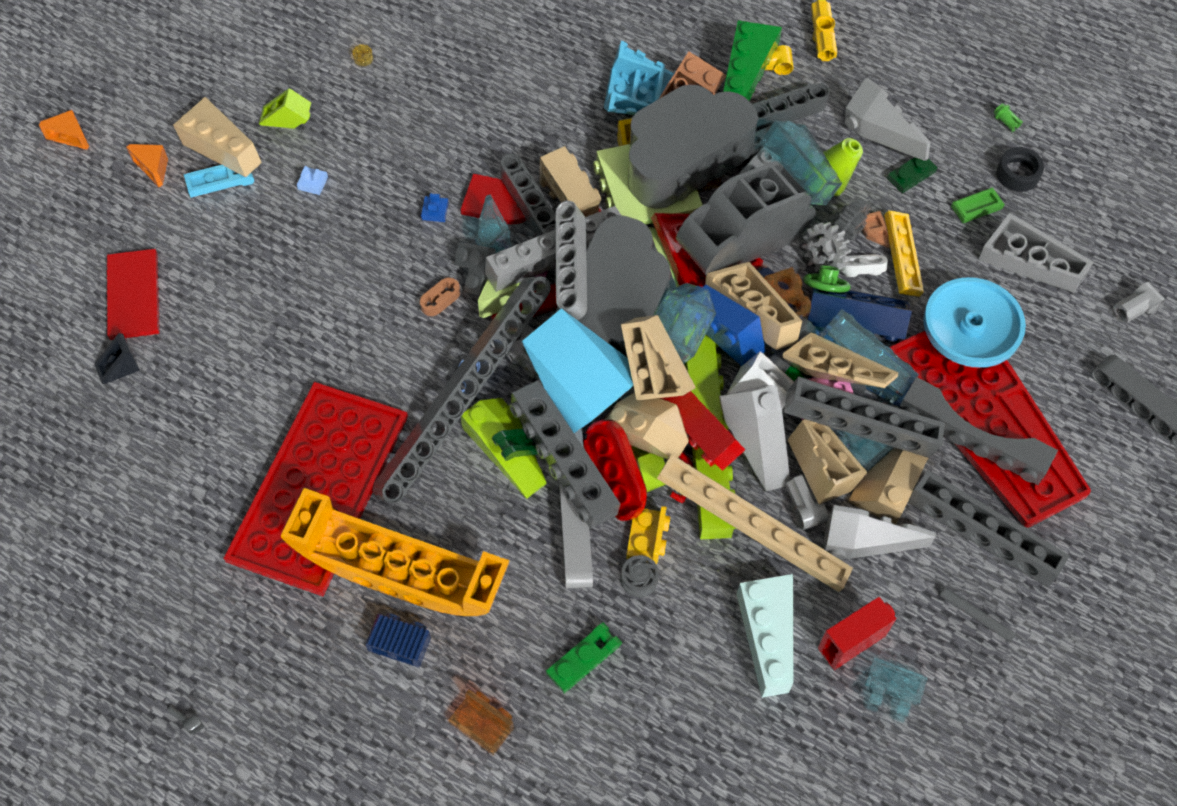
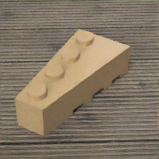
[173,97,262,177]
[705,262,802,350]

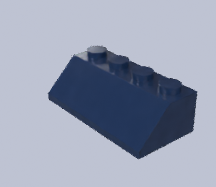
[807,288,912,341]

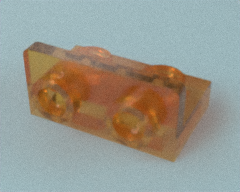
[448,689,514,756]

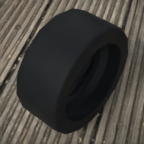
[996,147,1044,192]

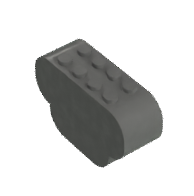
[628,85,758,209]
[676,161,816,276]
[556,215,677,358]

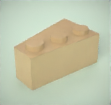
[788,419,867,504]

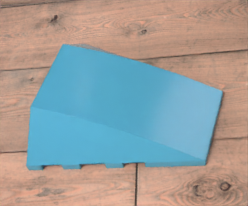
[604,40,676,115]
[521,308,633,433]

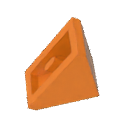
[39,110,89,150]
[126,144,168,187]

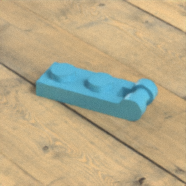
[184,165,254,198]

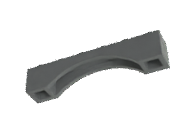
[899,377,1058,485]

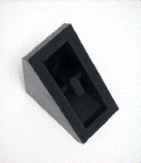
[94,333,140,384]

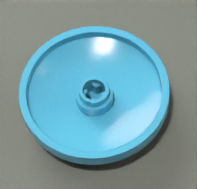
[923,277,1026,367]

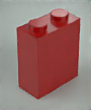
[818,596,897,670]

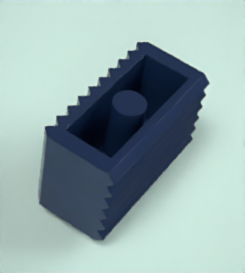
[365,613,431,668]

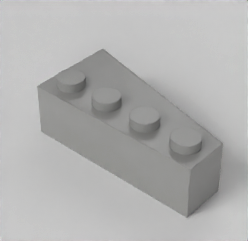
[979,213,1094,293]

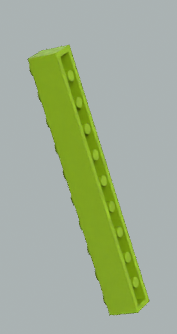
[680,303,737,539]

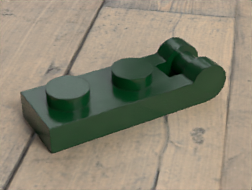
[492,429,547,461]

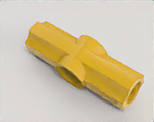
[811,0,837,61]

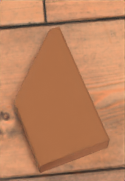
[862,211,891,249]

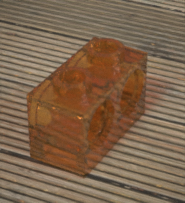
[764,267,811,319]

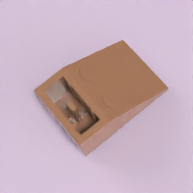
[659,51,727,99]

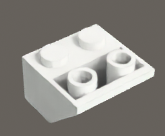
[727,351,794,408]

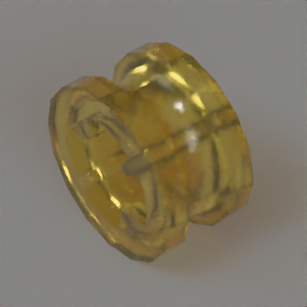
[352,44,373,66]

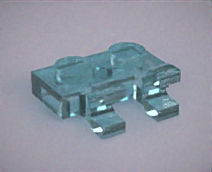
[839,431,894,471]
[865,657,928,723]

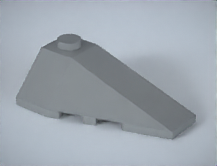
[719,385,790,491]

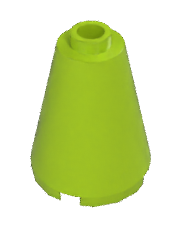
[804,138,863,198]

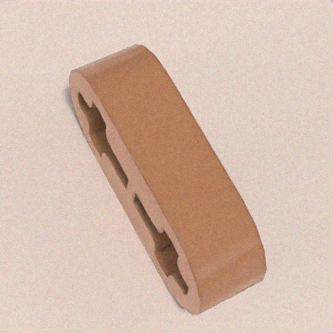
[420,278,460,316]

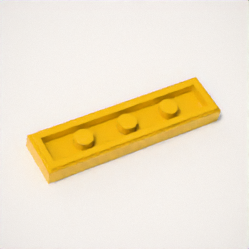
[884,210,924,297]

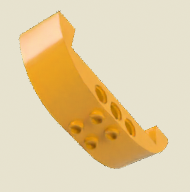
[281,488,509,616]

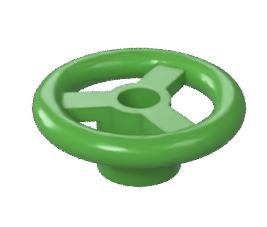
[803,265,851,293]

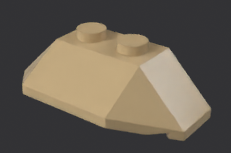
[603,392,689,459]

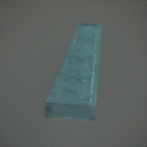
[761,120,842,205]
[818,309,919,404]

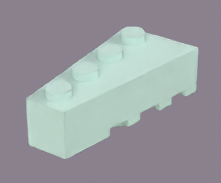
[737,574,793,698]

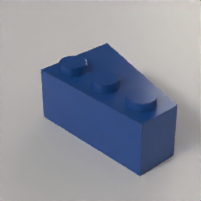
[685,285,765,366]

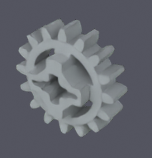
[802,222,851,272]

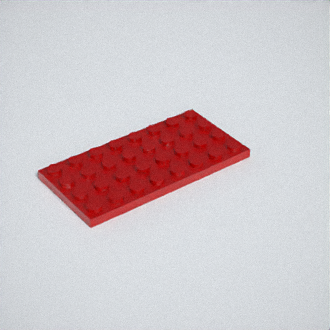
[223,382,408,597]

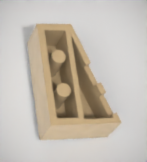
[539,146,601,217]
[621,315,696,400]

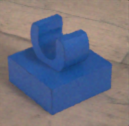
[421,193,449,222]

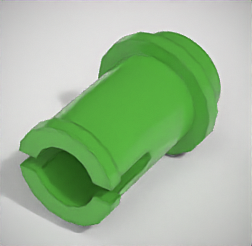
[994,103,1023,132]

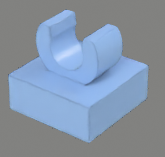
[297,166,328,195]

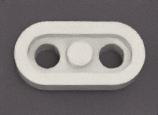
[840,254,888,277]

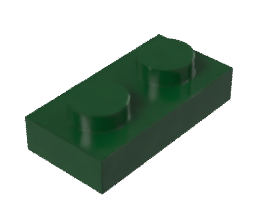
[887,157,938,194]

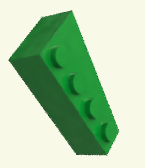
[723,20,782,101]

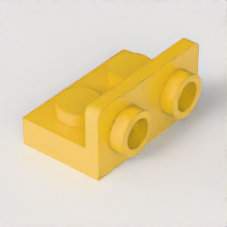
[626,506,670,564]

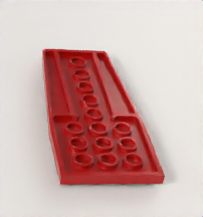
[886,331,1091,528]

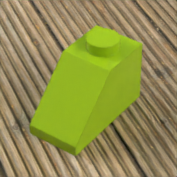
[259,88,311,129]

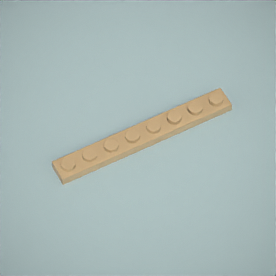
[657,454,853,592]

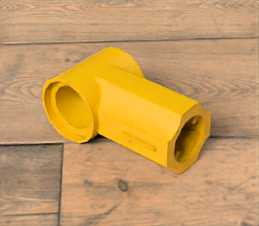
[765,45,794,75]

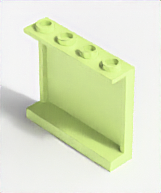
[593,144,702,224]

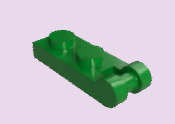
[546,622,622,694]

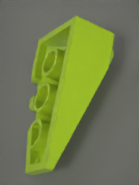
[461,398,546,499]

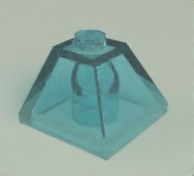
[475,194,511,253]

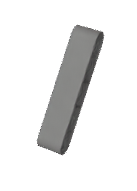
[556,200,587,320]

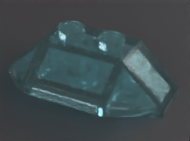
[655,283,716,364]

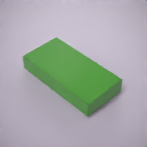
[951,187,1005,223]

